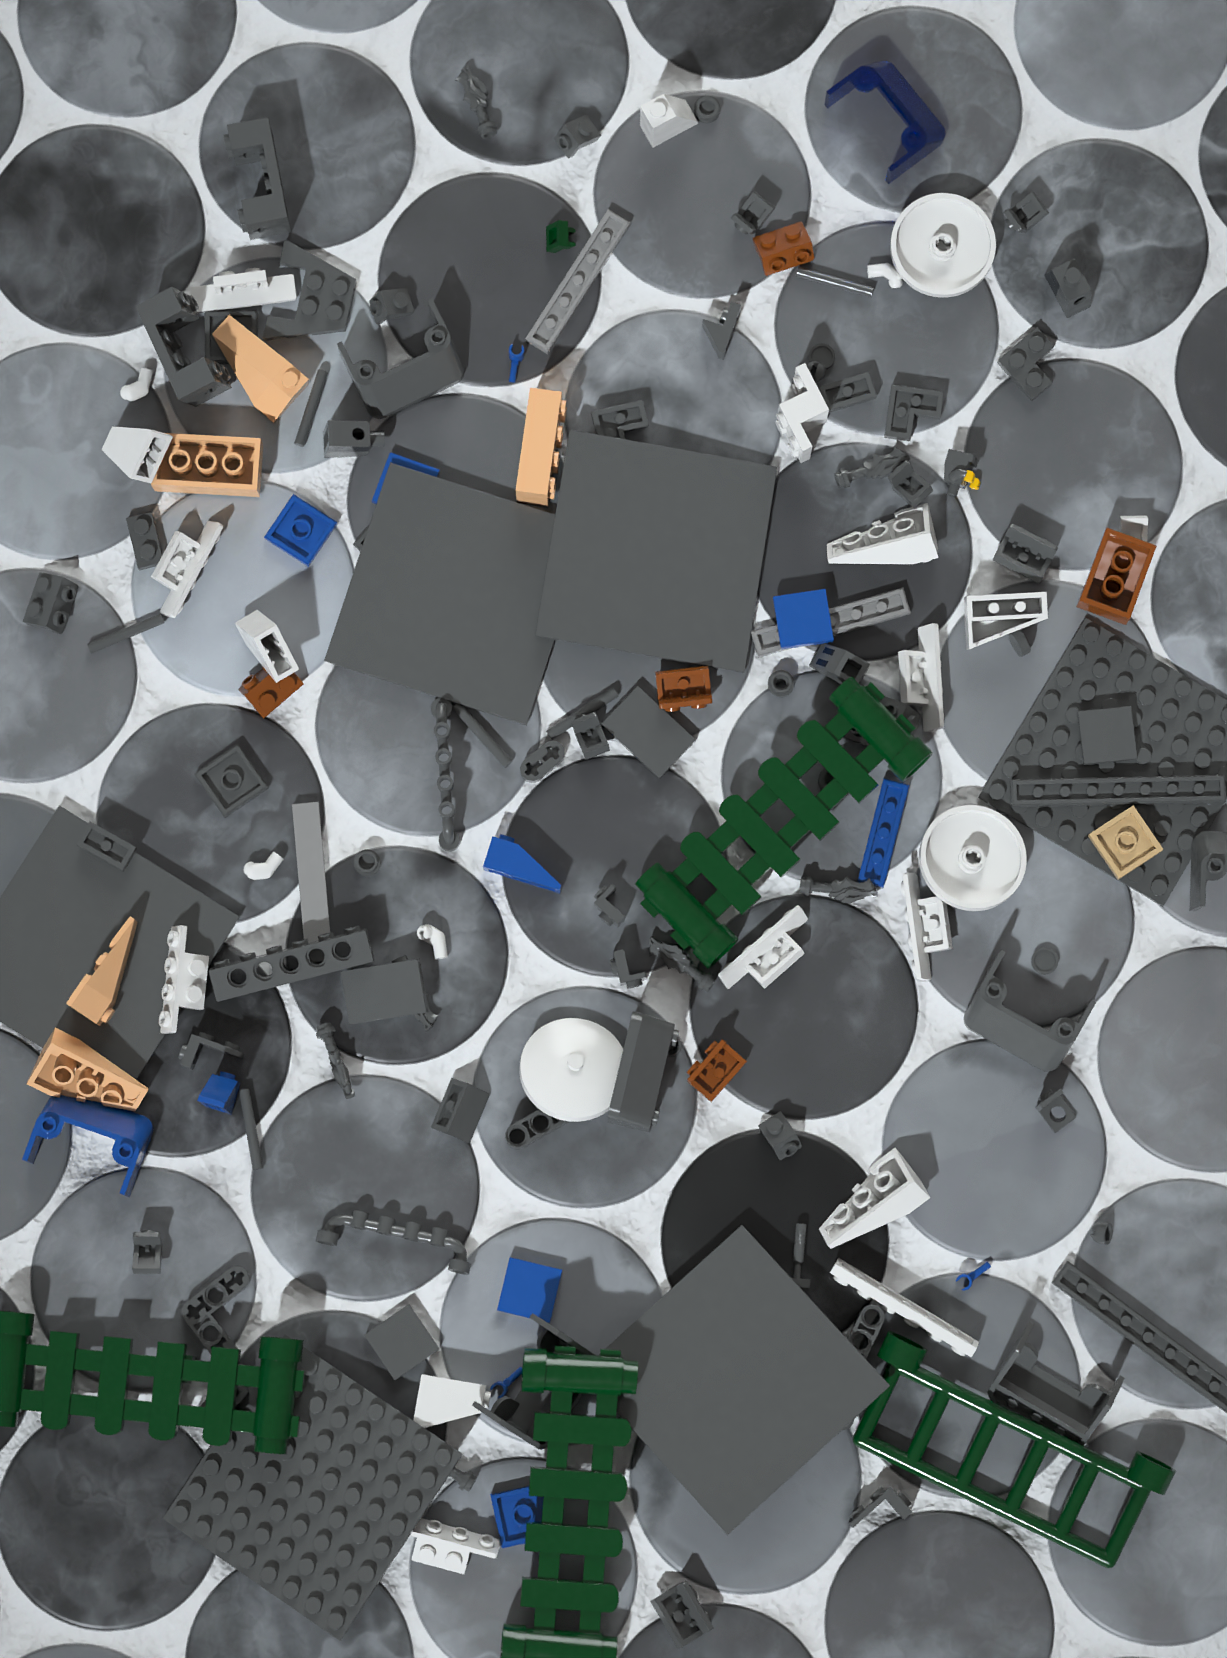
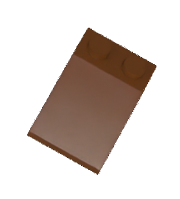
[1076,528,1157,625]

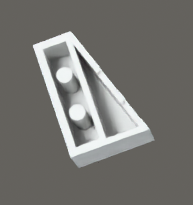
[964,592,1048,650]

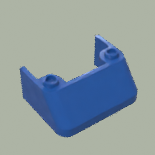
[22,1095,153,1197]

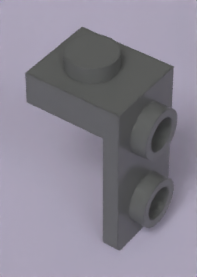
[178,1032,244,1070]
[848,1487,912,1528]

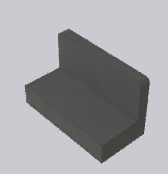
[431,1078,489,1143]

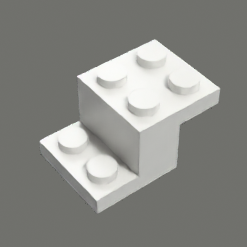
[775,363,829,463]

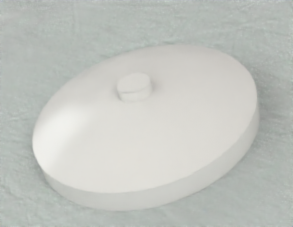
[890,193,996,298]
[919,805,1027,911]
[520,1018,623,1122]

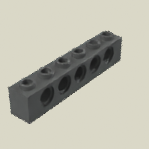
[209,925,375,1002]

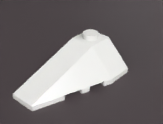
[827,503,939,564]
[819,1148,930,1249]

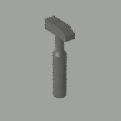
[791,1224,811,1288]

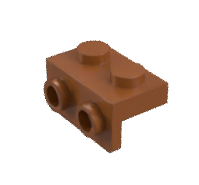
[753,221,815,276]
[238,666,304,718]
[655,666,713,712]
[687,1039,747,1102]

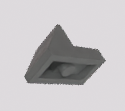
[702,301,741,360]

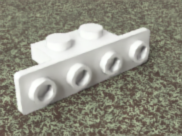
[190,268,297,313]
[151,521,223,618]
[898,623,944,732]
[901,873,953,980]
[718,905,808,989]
[159,925,209,1034]
[410,1518,501,1574]

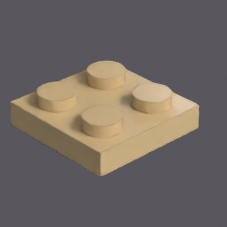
[1088,805,1164,880]

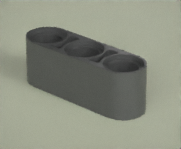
[505,1109,570,1150]
[847,1305,885,1359]

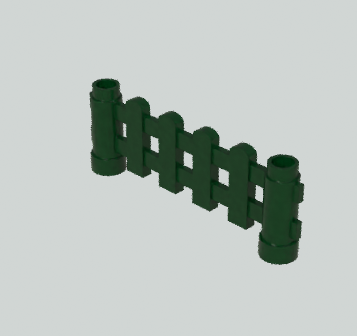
[635,676,933,968]
[0,1310,305,1454]
[500,1345,638,1658]

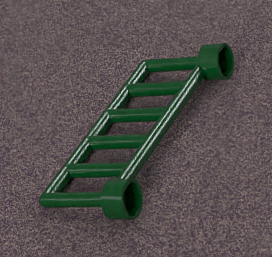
[853,1331,1176,1568]

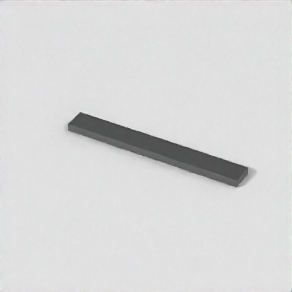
[1010,775,1226,807]
[1051,1261,1227,1414]

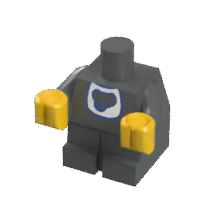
[944,449,980,497]

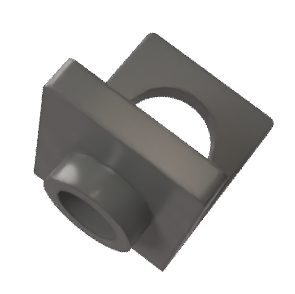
[1035,1089,1076,1133]

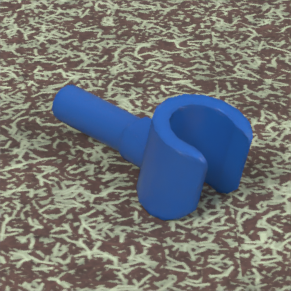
[509,344,524,383]
[956,1262,991,1290]
[490,1367,522,1398]

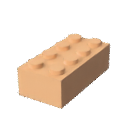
[515,388,567,507]
[151,433,263,497]

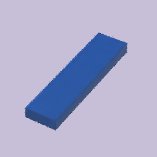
[857,779,909,889]

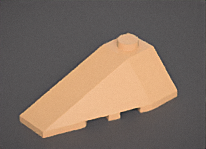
[212,315,309,423]
[66,916,138,1026]
[27,1028,148,1111]

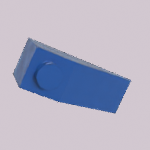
[483,834,562,894]
[197,1071,241,1114]

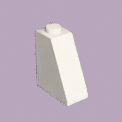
[640,94,698,148]
[102,426,173,483]
[235,610,299,683]
[413,1374,491,1428]

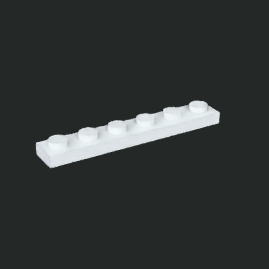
[830,1258,979,1357]

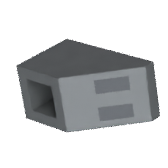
[809,643,870,684]

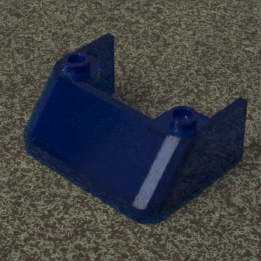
[824,61,945,184]

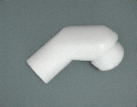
[867,263,903,288]
[120,368,153,401]
[243,852,284,880]
[417,924,448,959]

